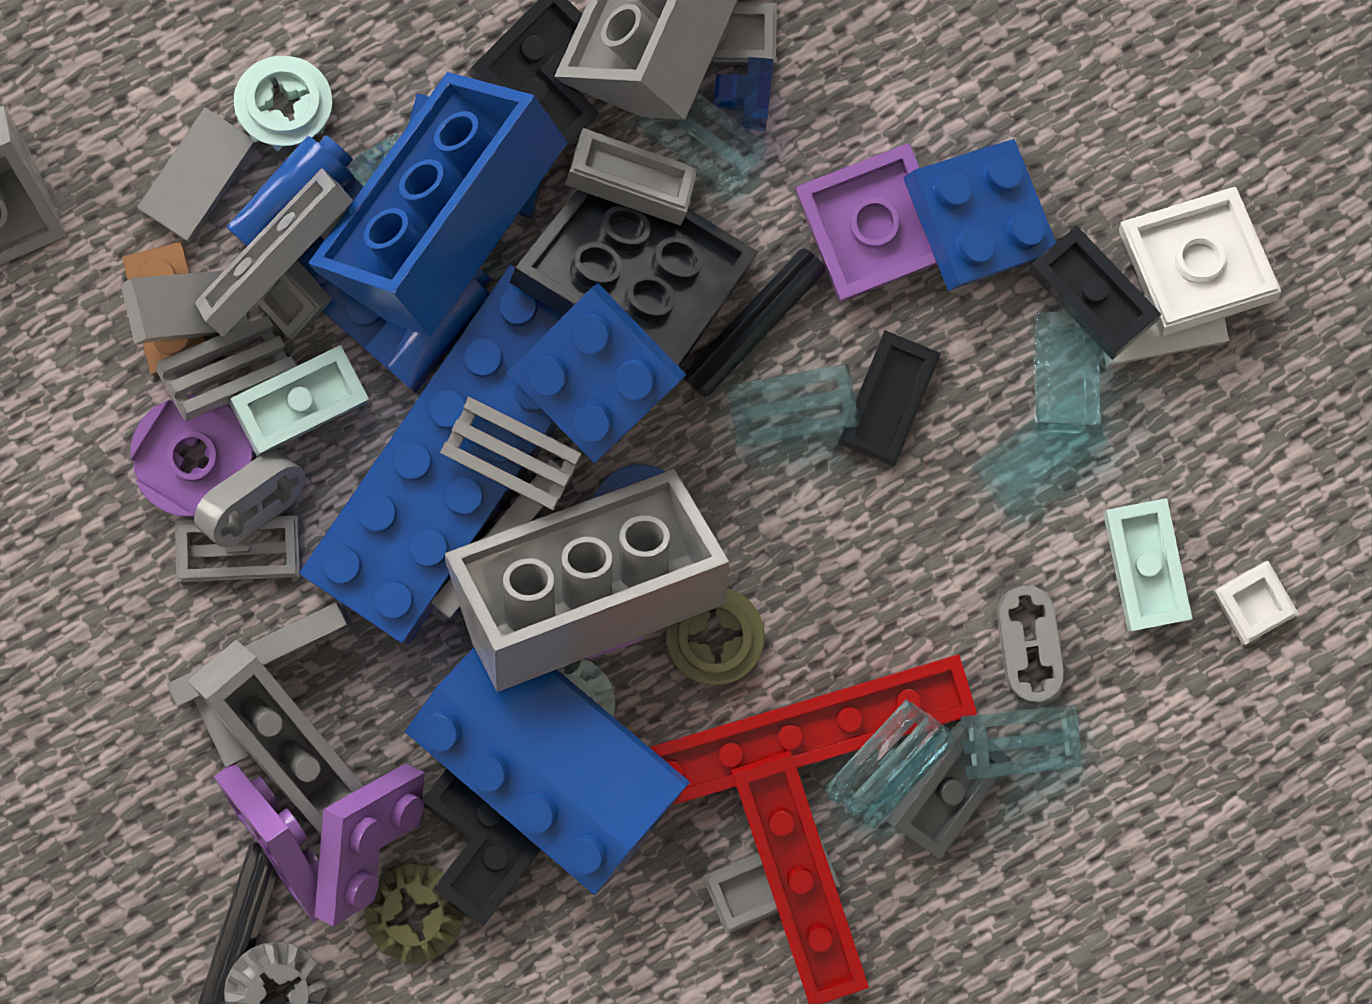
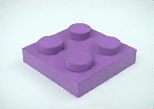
[795,143,938,303]

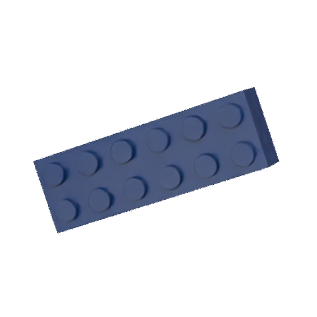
[299,264,563,644]

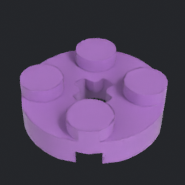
[131,395,256,518]

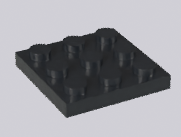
[509,190,758,367]

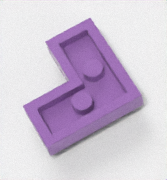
[213,763,319,922]
[314,763,425,927]

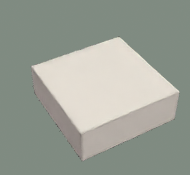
[1212,561,1299,645]

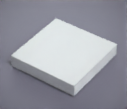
[1119,187,1281,336]

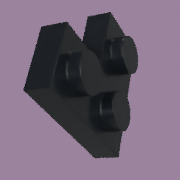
[467,0,600,151]
[423,769,541,929]

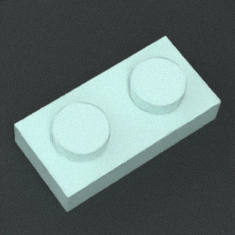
[229,345,369,457]
[1103,498,1192,631]

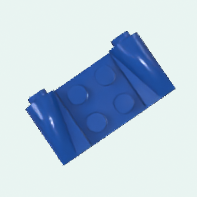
[226,135,491,392]

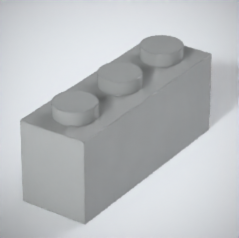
[187,640,364,835]

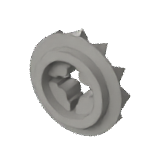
[224,942,326,1004]

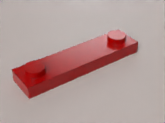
[731,751,869,1004]

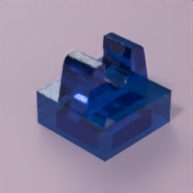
[714,57,773,131]

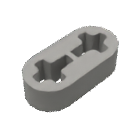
[194,450,305,547]
[997,586,1064,702]

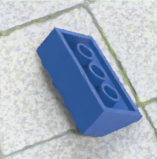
[308,72,568,337]
[404,648,690,895]

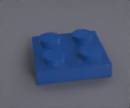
[903,139,1056,291]
[506,283,686,464]

